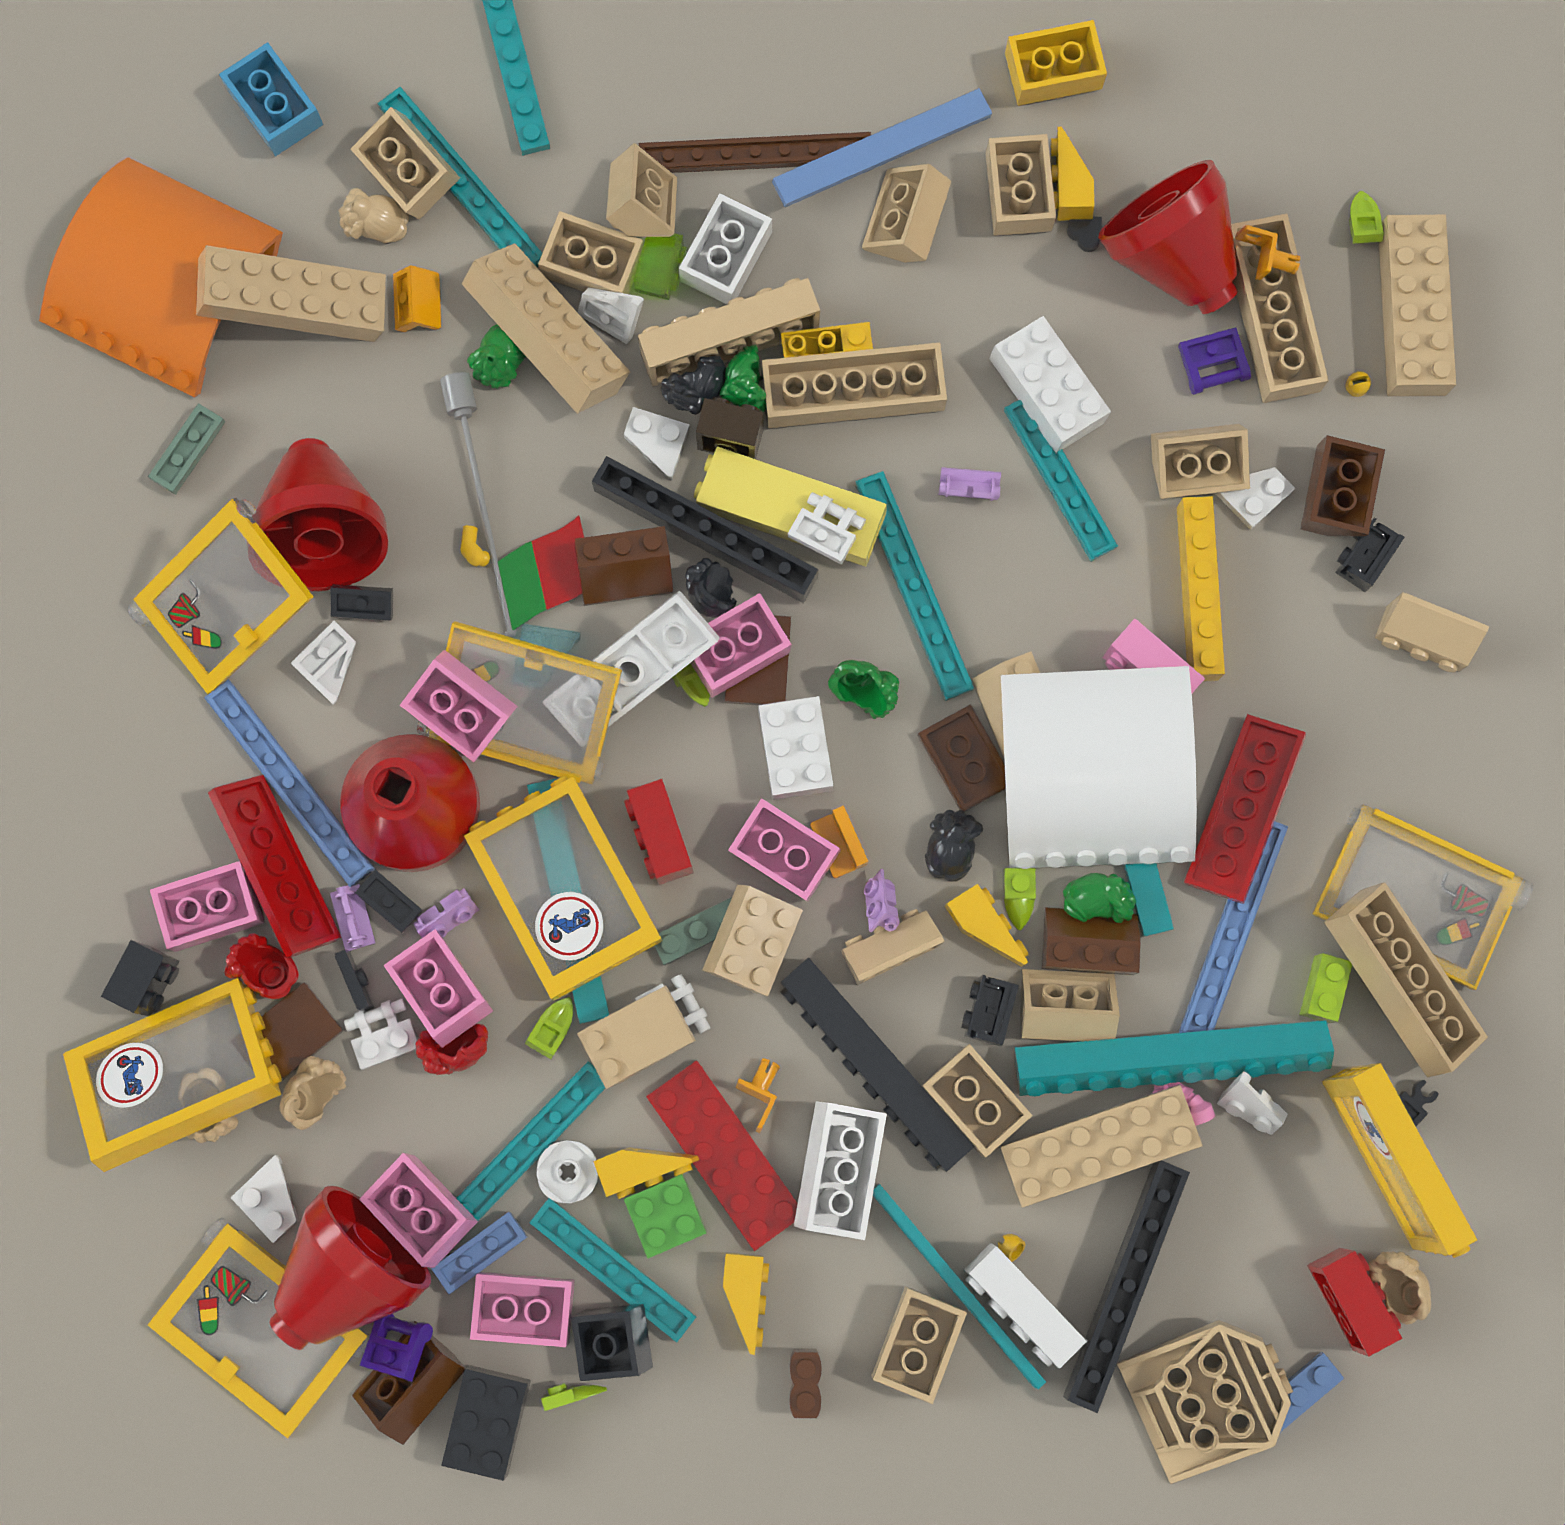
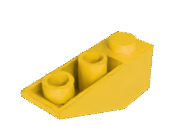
[1051,127,1095,221]
[781,322,873,358]
[944,884,1029,967]
[593,1147,699,1199]
[723,1252,769,1355]

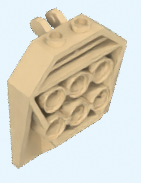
[1117,1320,1293,1484]

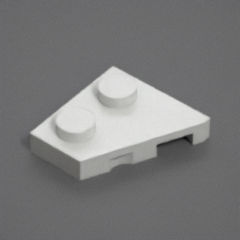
[577,287,644,344]
[624,407,690,480]
[1215,467,1296,530]
[291,621,356,705]
[1217,1071,1288,1135]
[231,1155,299,1243]

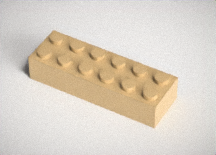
[1231,213,1329,403]
[1379,214,1456,396]
[462,244,630,414]
[196,245,386,342]
[638,278,820,387]
[762,342,947,428]
[1324,882,1488,1077]
[1001,1084,1203,1208]

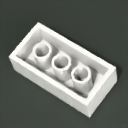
[989,316,1111,453]
[794,1101,887,1240]
[964,1243,1087,1369]

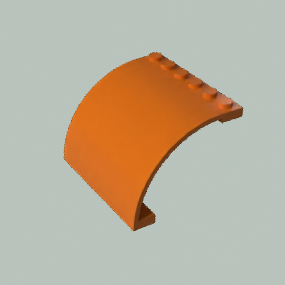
[39,157,283,398]

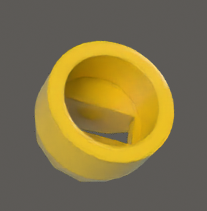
[1345,371,1371,397]
[998,1234,1026,1262]

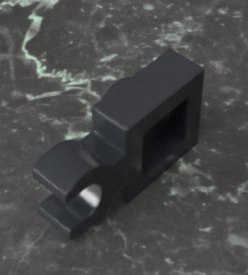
[1398,1080,1439,1127]

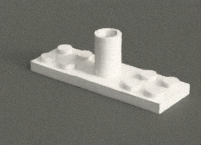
[543,590,720,747]

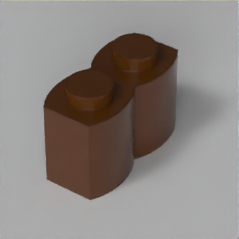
[789,1349,822,1418]

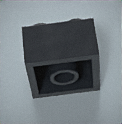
[101,940,180,1016]
[571,1304,653,1381]

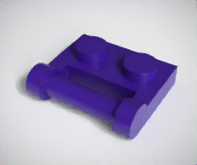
[1178,327,1251,395]
[359,1314,433,1382]

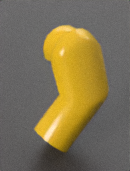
[460,525,490,567]

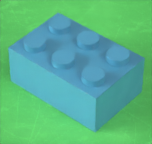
[219,42,324,157]

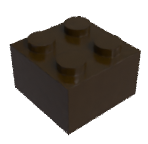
[696,397,764,459]

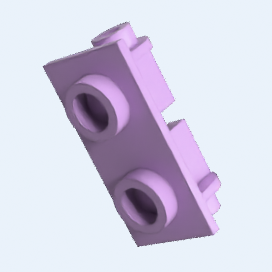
[938,467,1001,501]
[864,869,900,932]
[330,884,376,951]
[413,888,480,938]

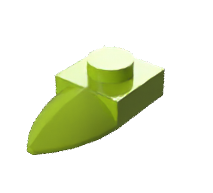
[1349,191,1384,244]
[672,663,710,707]
[1004,868,1036,930]
[525,997,573,1059]
[541,1383,607,1411]

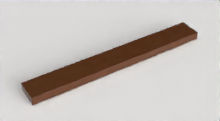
[639,132,871,173]

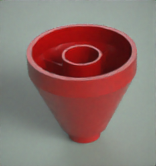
[1098,160,1238,314]
[249,438,388,591]
[340,734,480,872]
[269,1186,431,1350]

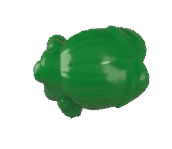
[467,324,526,389]
[720,345,766,413]
[828,660,899,719]
[1063,873,1137,923]

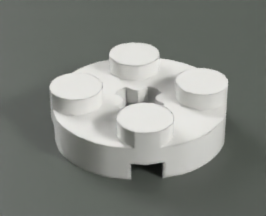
[537,1140,599,1204]

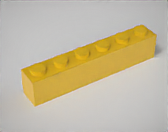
[1177,496,1225,681]

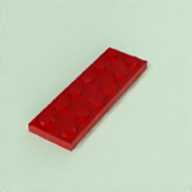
[1184,714,1306,904]
[208,775,341,958]
[646,1060,798,1252]

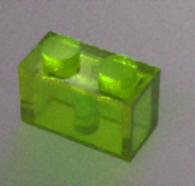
[634,233,688,300]

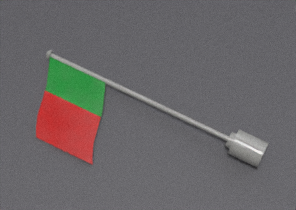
[440,372,584,638]

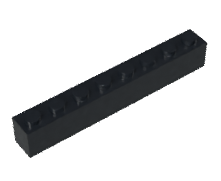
[592,456,819,603]
[780,957,975,1172]
[1063,1160,1190,1413]

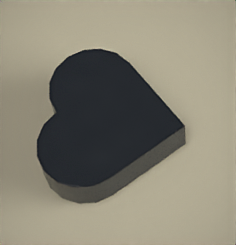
[1067,216,1102,252]

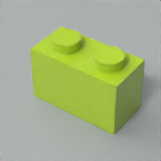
[1299,953,1352,1024]

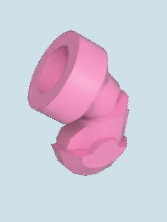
[1153,1082,1215,1125]

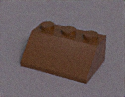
[1300,435,1385,536]
[575,526,673,606]
[1042,907,1141,975]
[352,1321,465,1445]

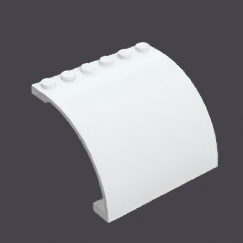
[1001,666,1197,869]

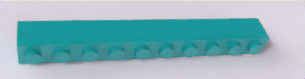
[1015,1020,1335,1097]

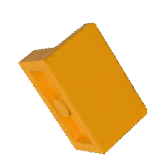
[393,265,441,332]
[810,805,869,879]

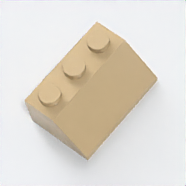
[606,143,677,237]
[862,164,951,263]
[1151,424,1250,499]
[1375,592,1489,673]
[972,651,1040,761]
[841,909,945,985]
[1020,969,1120,1041]

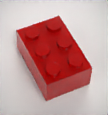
[624,779,694,885]
[1307,1248,1403,1357]

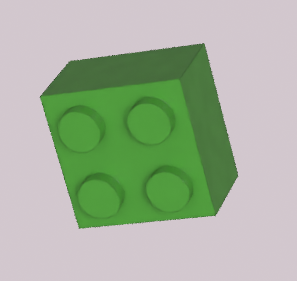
[624,1173,707,1258]

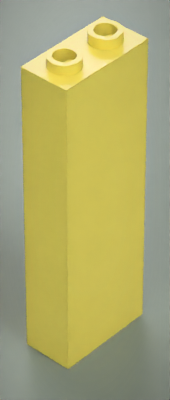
[694,447,887,567]

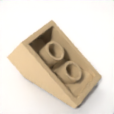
[577,986,696,1089]

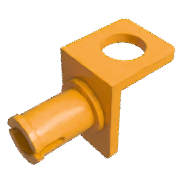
[1235,225,1301,280]
[735,1058,780,1133]

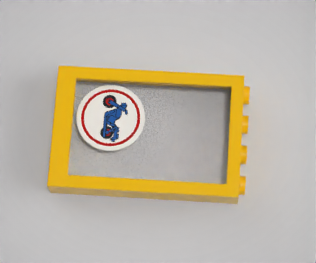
[464,776,663,1001]
[63,978,282,1172]
[1322,1063,1477,1258]

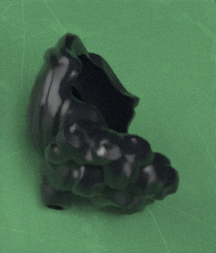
[661,356,726,415]
[685,558,737,618]
[925,810,984,882]

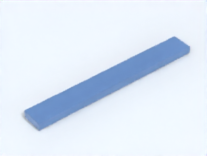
[772,88,992,208]
[204,679,375,887]
[1178,821,1288,1033]

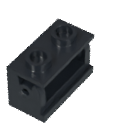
[1335,517,1405,592]
[961,975,1019,1046]

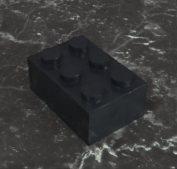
[441,1365,531,1481]

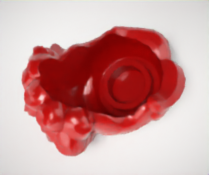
[224,933,299,999]
[415,1024,488,1075]

